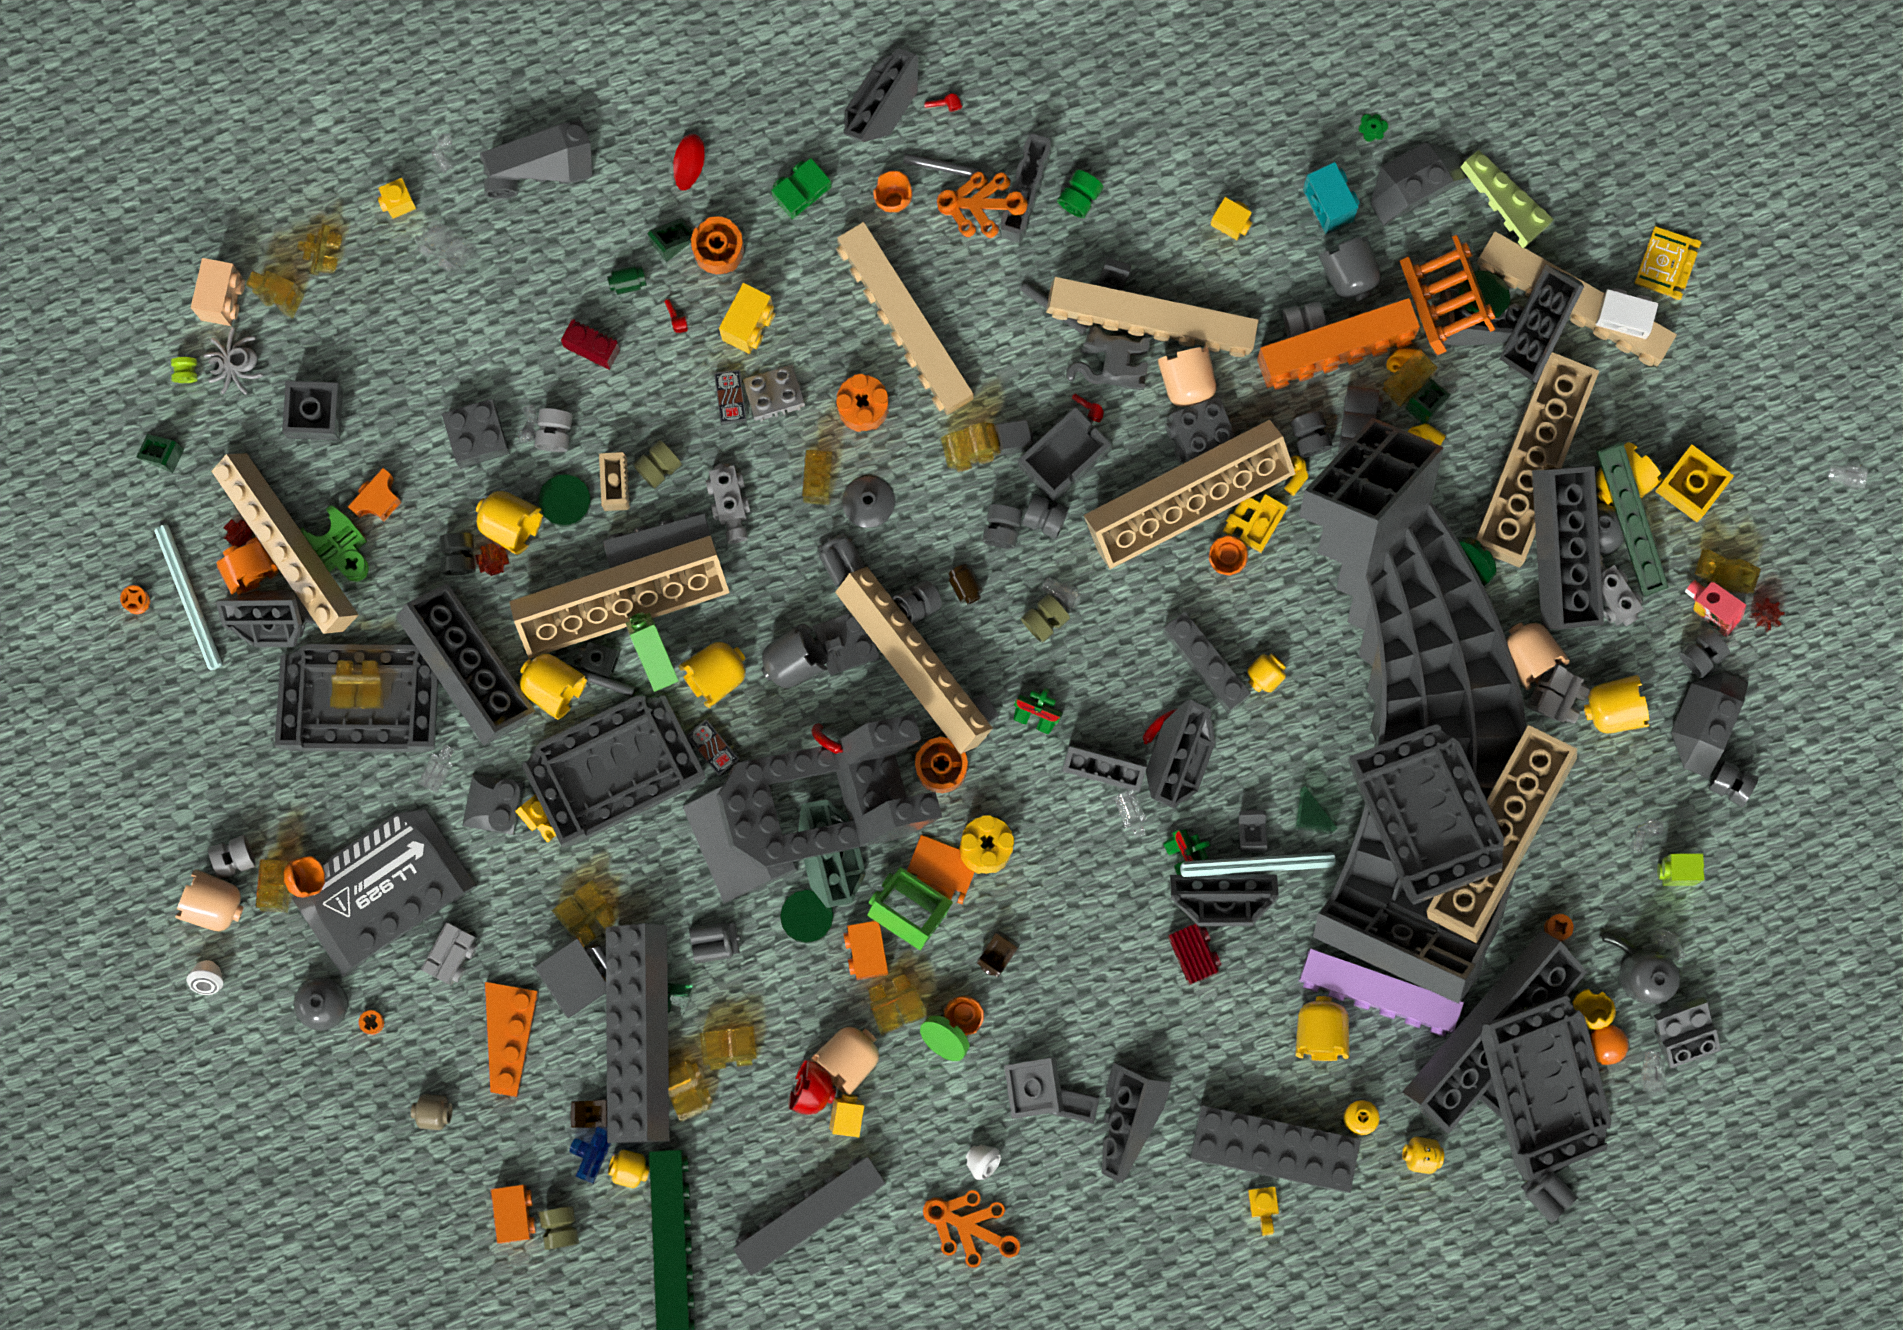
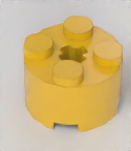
[959,815,1014,874]

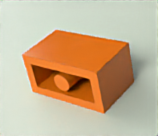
[843,921,889,980]
[491,1185,536,1244]

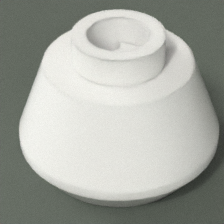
[187,960,223,995]
[966,1144,1001,1180]

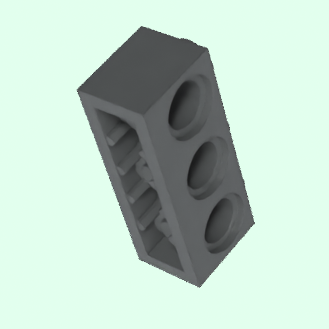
[1062,739,1147,792]

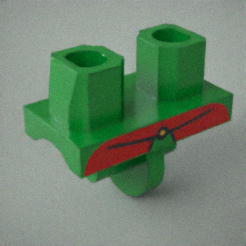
[1013,687,1063,734]
[1163,829,1211,875]

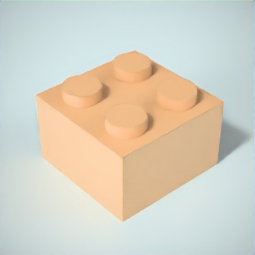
[191,258,245,326]

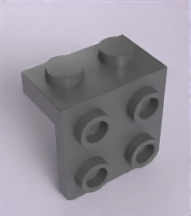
[1165,398,1235,464]

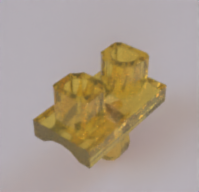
[297,224,342,275]

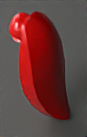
[673,134,705,191]

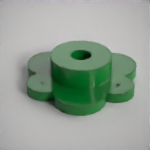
[1358,114,1388,142]

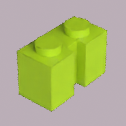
[1657,854,1704,886]

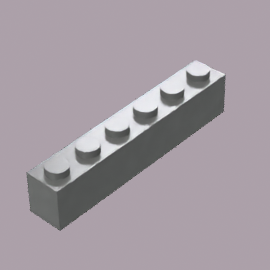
[733,1155,886,1276]

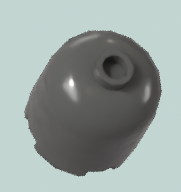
[1318,235,1381,302]
[762,624,829,688]
[1619,950,1680,1004]

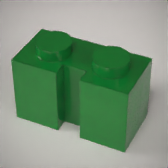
[771,158,832,220]

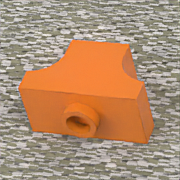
[348,468,401,522]

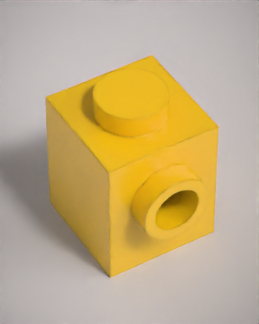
[377,178,416,219]
[1211,197,1253,240]
[829,1094,864,1137]

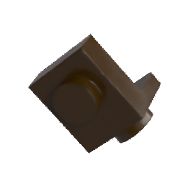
[976,930,1020,977]
[570,1100,607,1128]

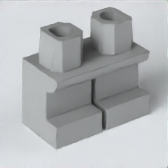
[1526,664,1591,723]

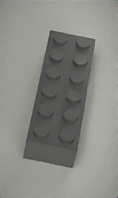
[1532,466,1604,630]
[396,583,535,746]
[1189,1106,1361,1193]

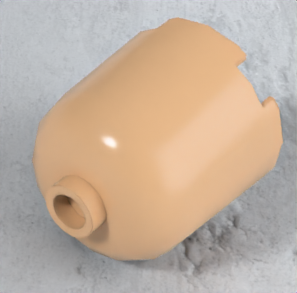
[1157,347,1216,407]
[1506,623,1570,690]
[175,869,244,931]
[811,1027,879,1096]

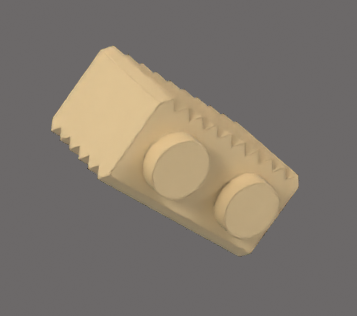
[599,452,630,511]

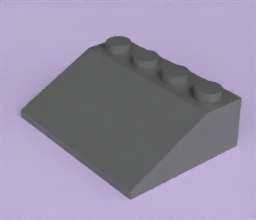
[1499,265,1584,383]
[683,786,797,904]

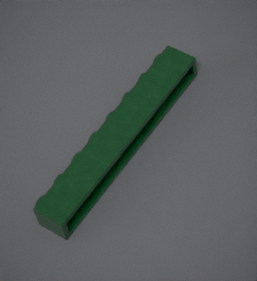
[649,1150,696,1330]

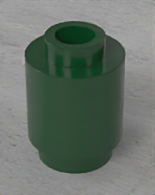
[607,264,647,295]

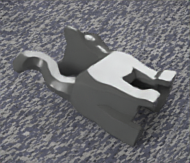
[1066,327,1149,390]

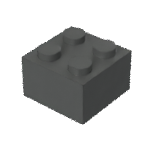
[282,381,343,441]
[442,399,510,469]

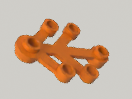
[937,172,1028,238]
[923,1190,1020,1268]

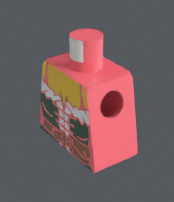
[1685,580,1746,637]

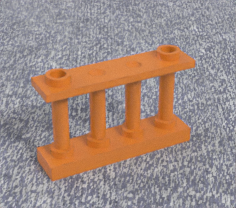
[1400,235,1496,355]

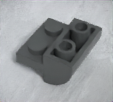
[1653,997,1721,1069]

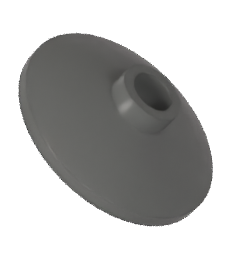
[842,476,895,528]

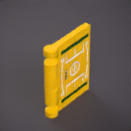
[1634,226,1702,300]

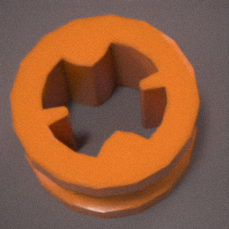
[359,1010,384,1035]

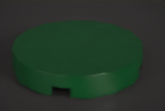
[1459,270,1511,318]
[538,474,591,527]
[1458,537,1497,586]
[780,890,834,944]

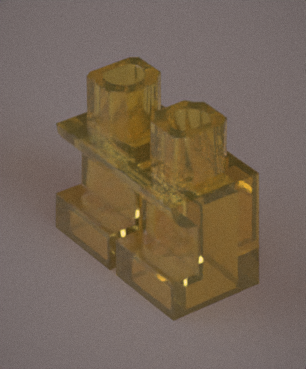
[246,271,304,319]
[1382,349,1438,407]
[802,450,833,505]
[330,661,384,709]
[256,859,290,913]
[551,880,617,945]
[869,974,928,1036]

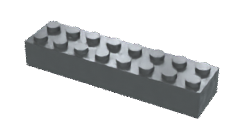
[606,924,669,1143]
[1402,930,1587,1134]

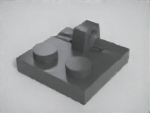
[813,613,880,676]
[1004,1057,1064,1119]

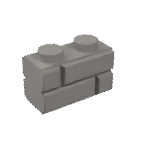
[421,922,478,986]

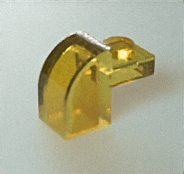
[1695,550,1761,593]

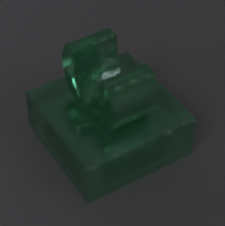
[668,983,692,1015]

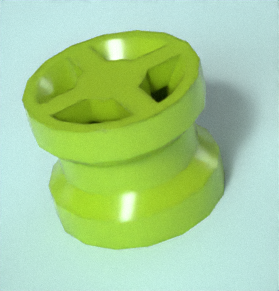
[171,357,198,383]

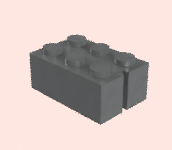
[1018,407,1111,504]

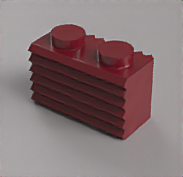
[561,319,620,370]
[1168,923,1222,986]

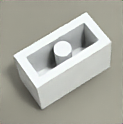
[1596,288,1659,339]

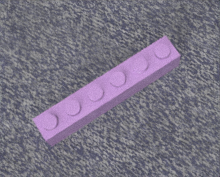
[1298,949,1464,1037]

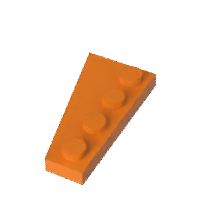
[485,982,538,1097]

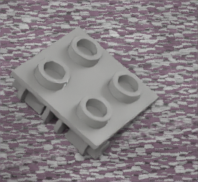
[743,365,805,422]

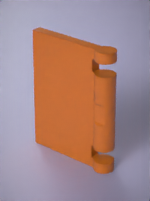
[907,835,975,904]

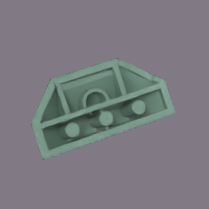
[798,799,866,908]

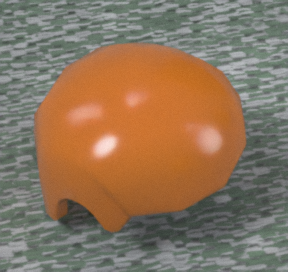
[873,170,913,212]
[1209,535,1248,576]
[284,856,325,898]
[944,995,984,1036]
[1589,1024,1629,1065]

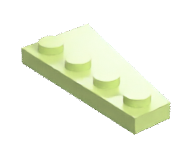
[1461,150,1554,248]

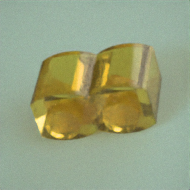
[941,422,1001,472]
[700,1027,758,1070]
[668,1059,713,1122]

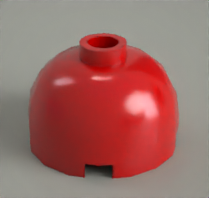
[788,1060,836,1115]

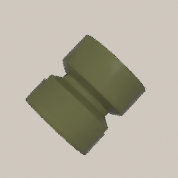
[632,440,682,489]
[1020,594,1070,643]
[539,1206,580,1250]

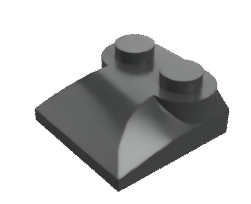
[462,774,525,835]

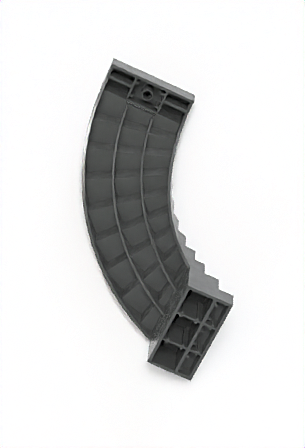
[1299,418,1527,1004]

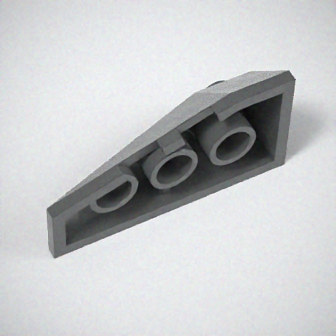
[480,120,592,184]
[1102,1063,1172,1183]

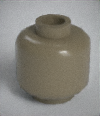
[411,1094,453,1130]

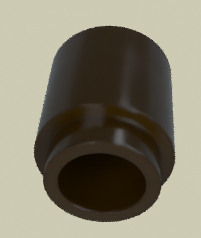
[948,564,983,605]

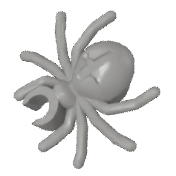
[203,327,263,394]

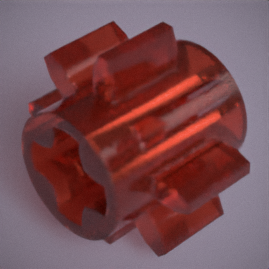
[223,518,254,548]
[475,543,509,576]
[1749,598,1785,632]

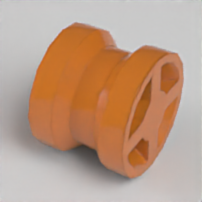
[120,585,150,614]
[1544,914,1574,941]

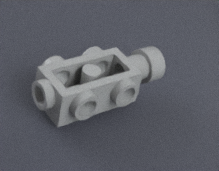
[706,464,750,544]
[1600,554,1643,627]

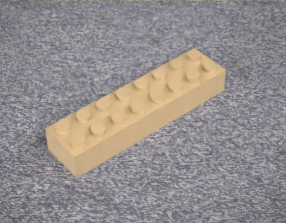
[1475,352,1599,568]
[1084,420,1295,569]
[509,535,730,659]
[1427,725,1577,943]

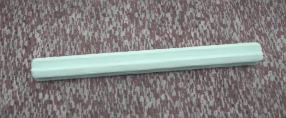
[155,524,222,670]
[1180,852,1336,877]

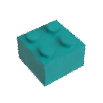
[1303,162,1360,234]

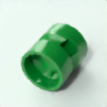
[1057,169,1104,219]

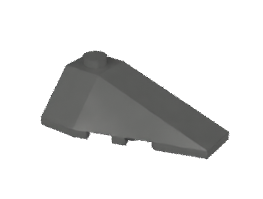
[1436,284,1525,346]

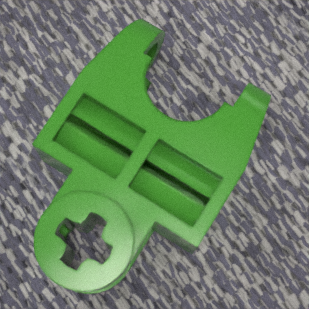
[300,505,369,582]

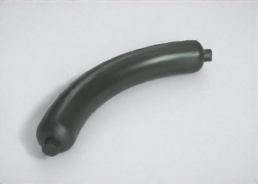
[1599,932,1639,957]

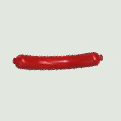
[1143,709,1177,745]
[811,723,843,754]

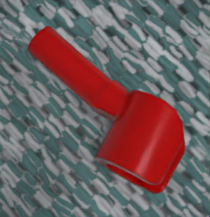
[924,94,962,112]
[664,299,688,333]
[1072,393,1104,423]

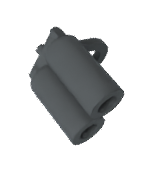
[818,533,866,588]
[689,922,740,964]
[1521,1172,1578,1223]

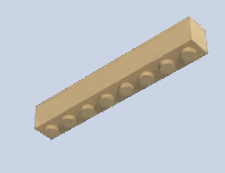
[836,222,973,415]
[1476,232,1677,367]
[1046,277,1258,357]
[211,453,359,634]
[835,567,993,754]

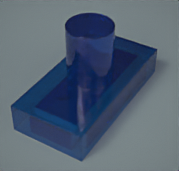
[569,1127,611,1184]

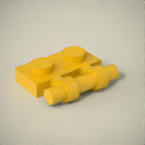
[1223,494,1288,553]

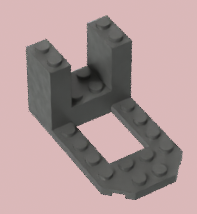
[716,714,942,869]

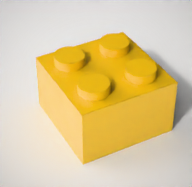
[719,283,775,354]
[1655,444,1734,522]

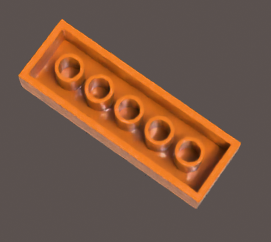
[1257,298,1420,390]

